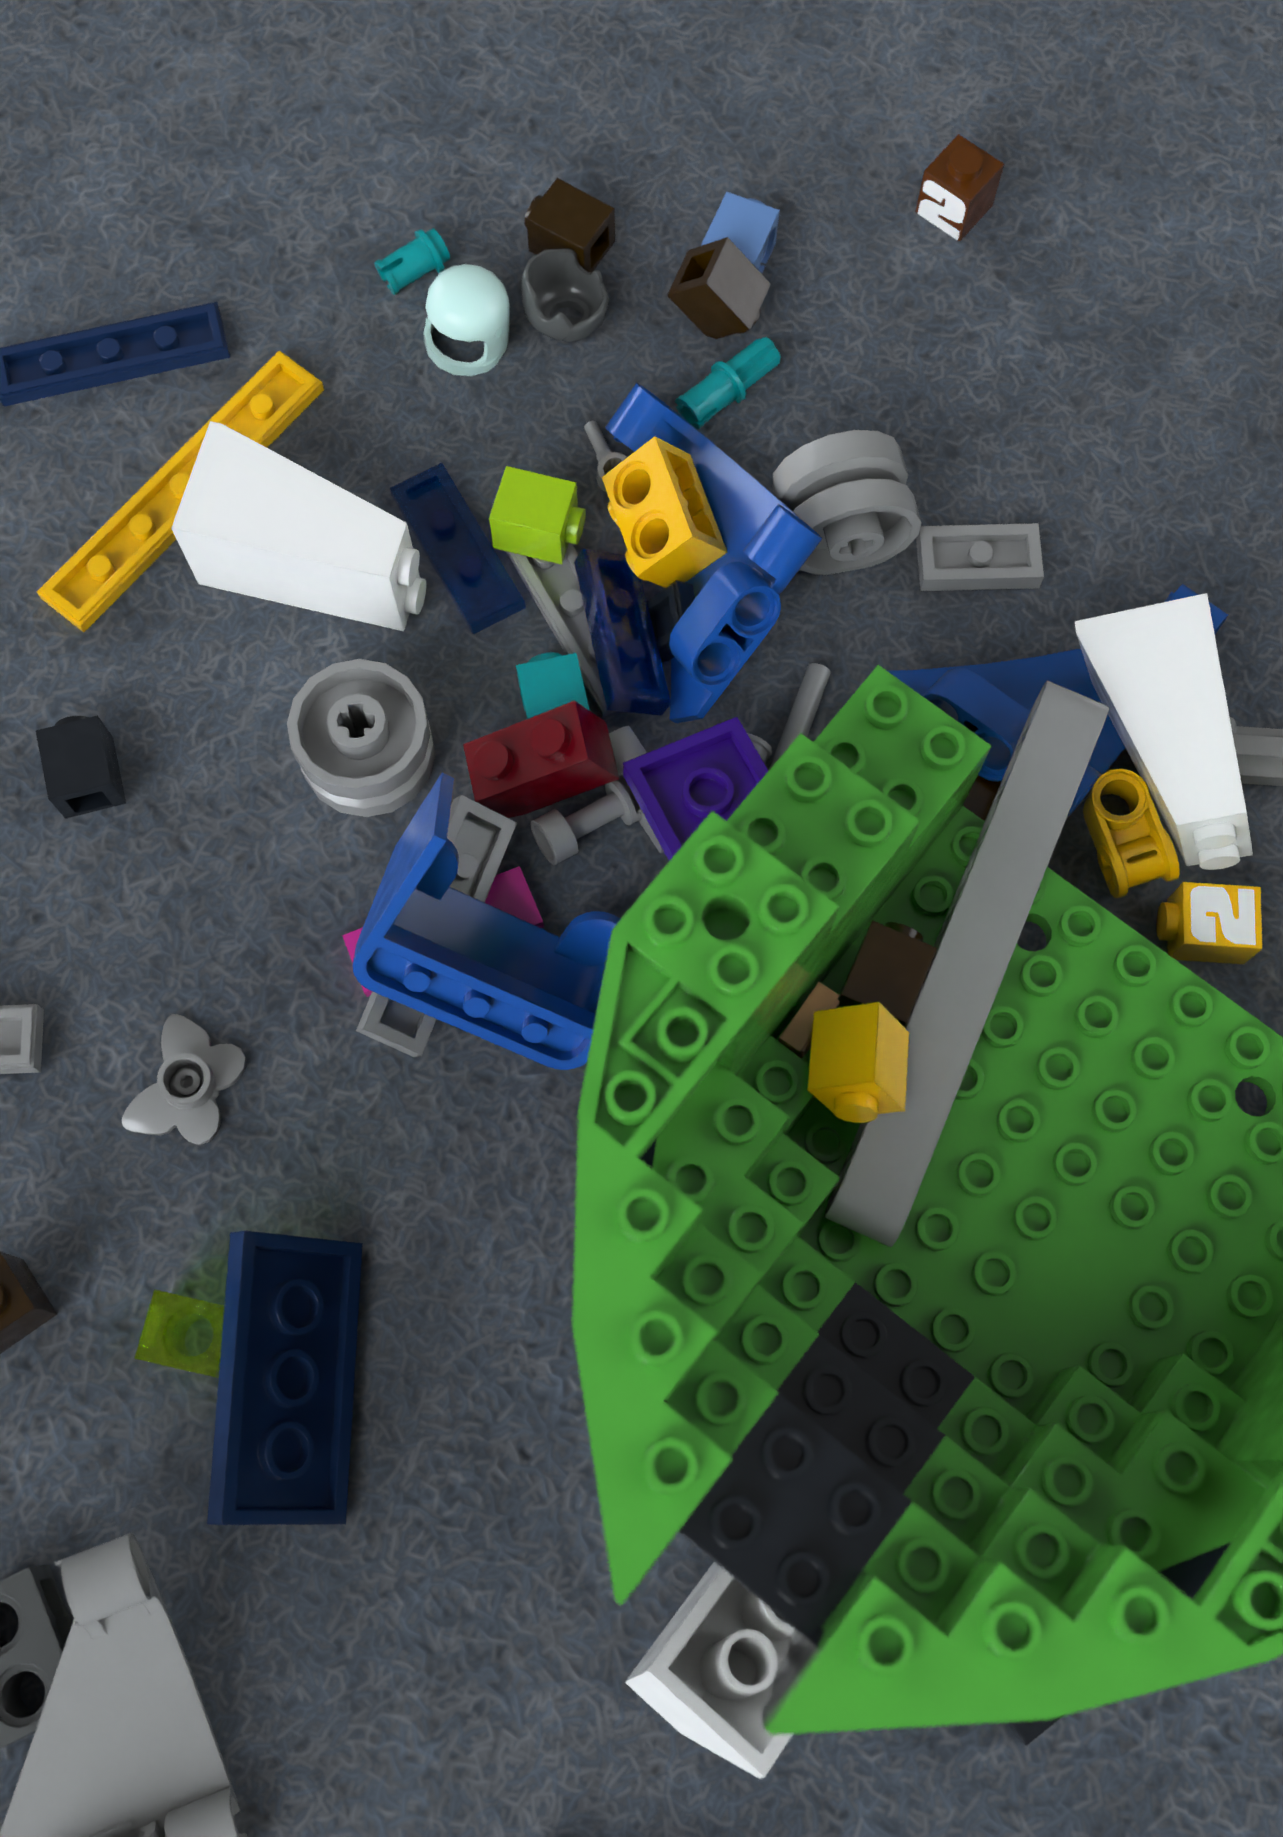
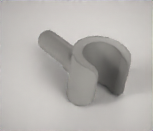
[584,421,627,493]

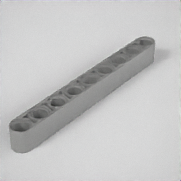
[824,680,1109,1247]

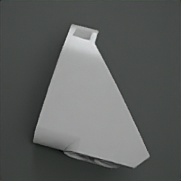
[0,1533,247,1837]

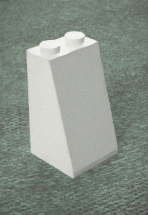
[171,421,426,631]
[1074,593,1253,870]

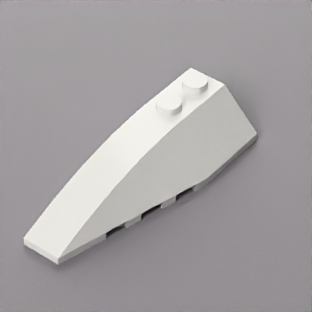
[625,1561,794,1779]

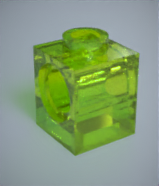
[134,1290,224,1378]

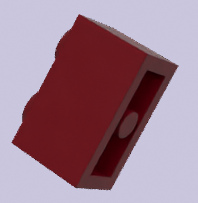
[463,700,620,818]

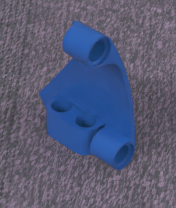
[605,383,823,723]
[888,584,1228,820]

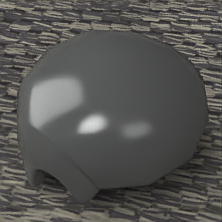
[521,249,609,342]

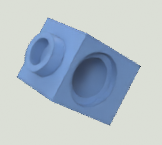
[701,192,780,274]

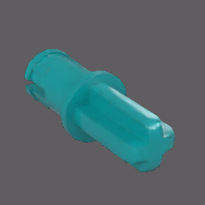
[675,337,781,430]

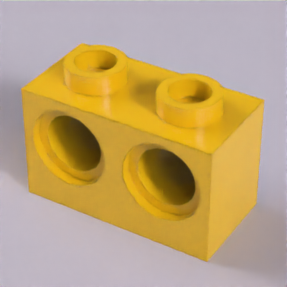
[601,436,727,588]

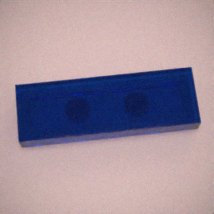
[390,463,526,634]
[574,549,671,716]

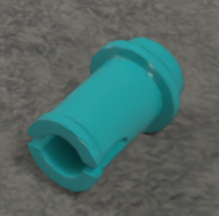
[374,228,451,295]

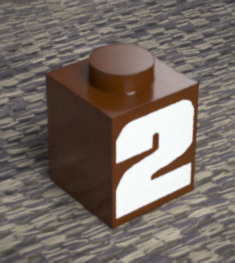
[915,134,1004,242]

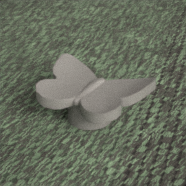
[122,1014,246,1145]

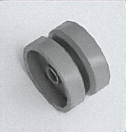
[772,430,921,575]
[287,659,436,817]

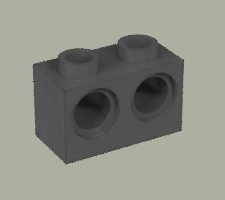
[0,1564,72,1749]

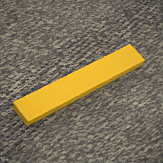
[37,350,324,632]

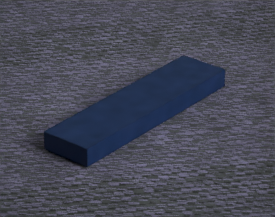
[0,302,231,407]

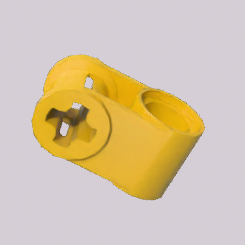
[1083,768,1180,899]

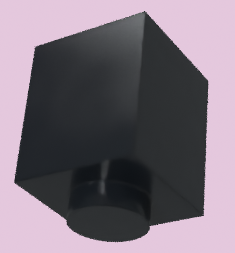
[36,716,126,819]

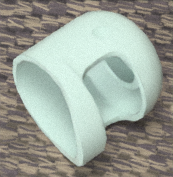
[424,264,510,376]

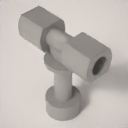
[531,726,664,865]

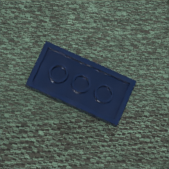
[207,1230,363,1525]

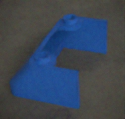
[353,772,621,1070]

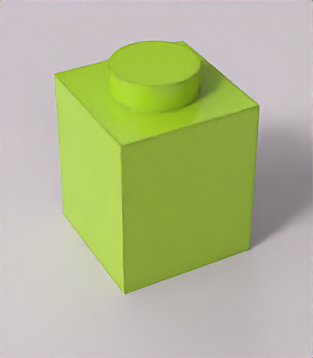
[489,466,586,565]

